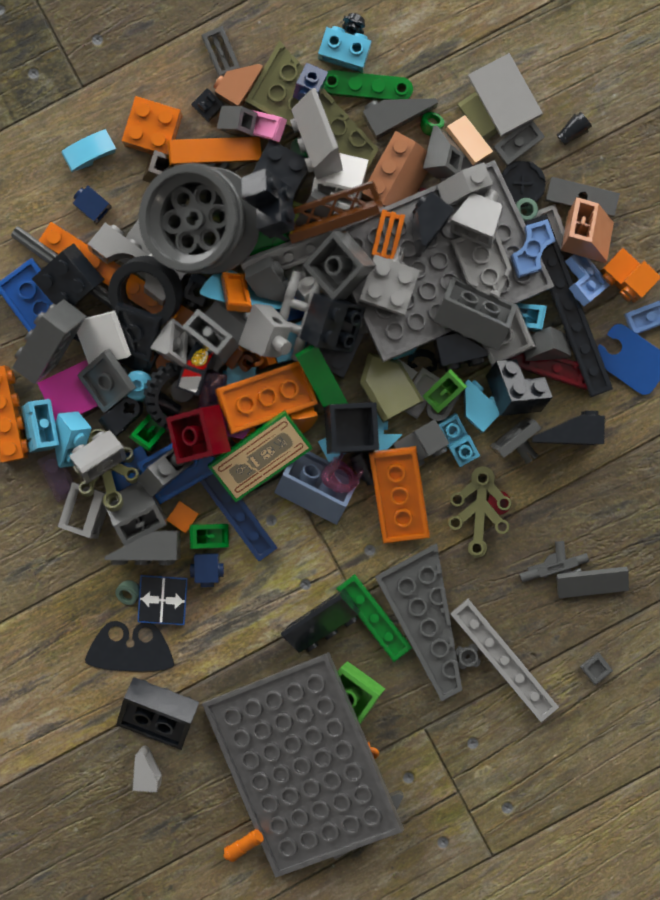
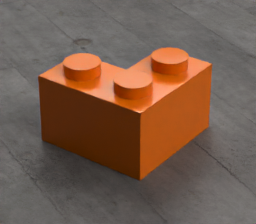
[600,248,660,303]

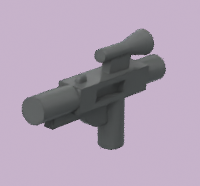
[519,541,589,583]

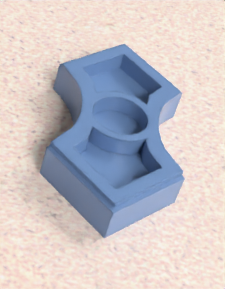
[510,219,555,278]

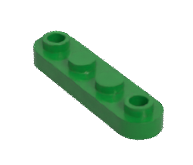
[324,70,413,101]

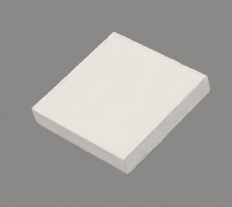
[77,311,131,364]

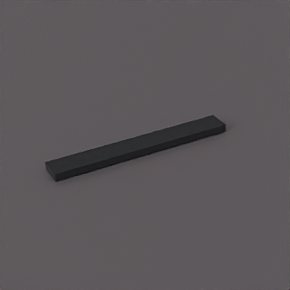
[524,214,613,398]

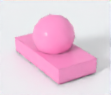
[252,110,287,142]

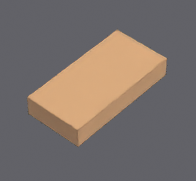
[446,116,493,166]

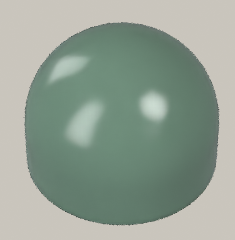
[516,198,538,222]
[115,580,140,605]

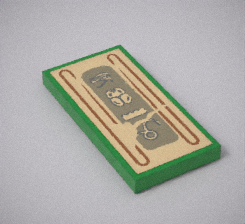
[208,410,313,502]

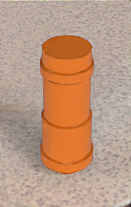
[224,829,264,862]

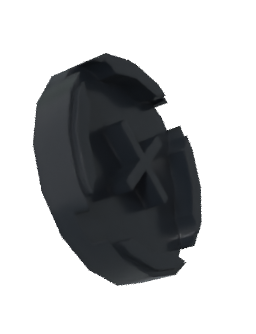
[502,161,546,208]

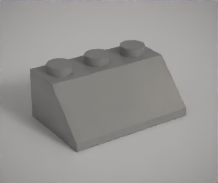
[290,88,343,180]

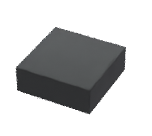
[580,652,613,685]

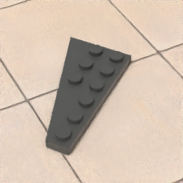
[375,543,462,701]

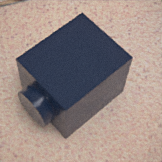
[73,185,112,225]

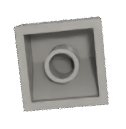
[69,430,127,484]

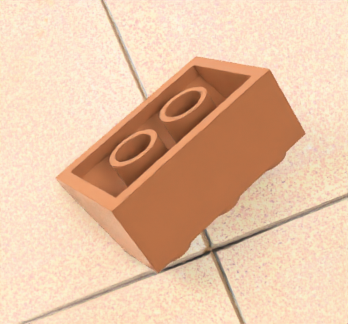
[361,131,428,208]

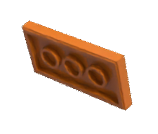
[215,361,318,434]
[369,446,430,544]

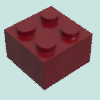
[166,405,231,464]

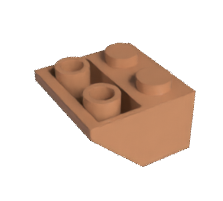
[561,197,614,263]

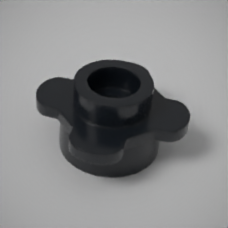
[342,13,365,35]

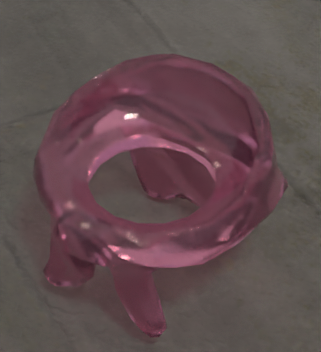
[321,453,364,493]

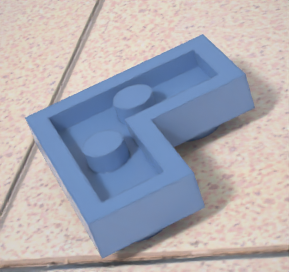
[565,254,610,307]

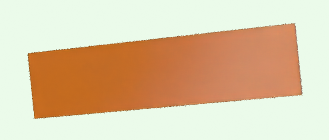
[167,137,261,165]

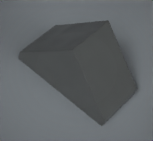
[524,327,572,361]

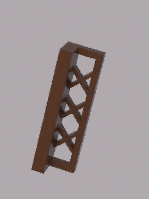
[288,181,384,244]

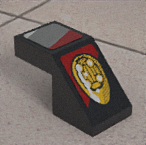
[176,342,216,396]

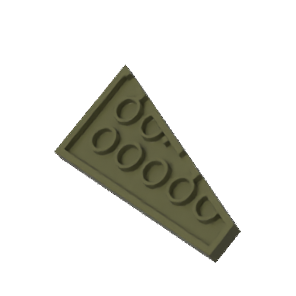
[245,40,379,171]

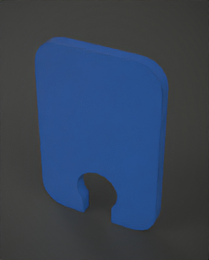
[598,324,660,395]

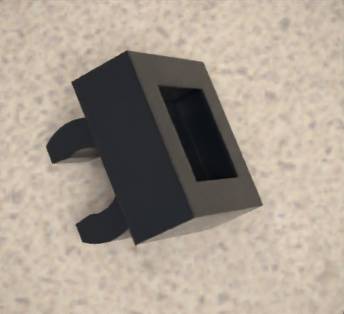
[191,88,224,122]

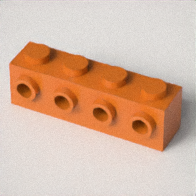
[0,365,29,463]

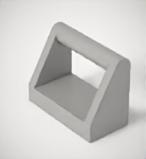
[58,482,107,539]
[133,746,162,792]

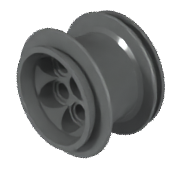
[139,163,260,274]

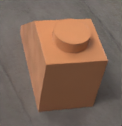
[214,64,263,106]

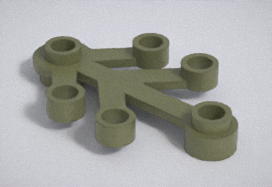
[74,429,140,512]
[448,466,512,558]

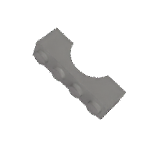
[88,223,179,307]

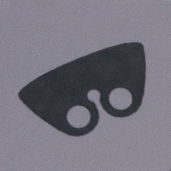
[85,621,174,671]

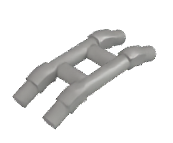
[279,271,322,361]

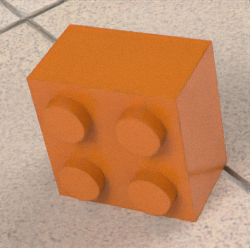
[122,96,183,155]

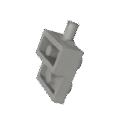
[359,246,420,316]

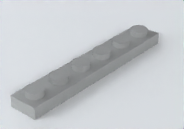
[450,598,559,722]

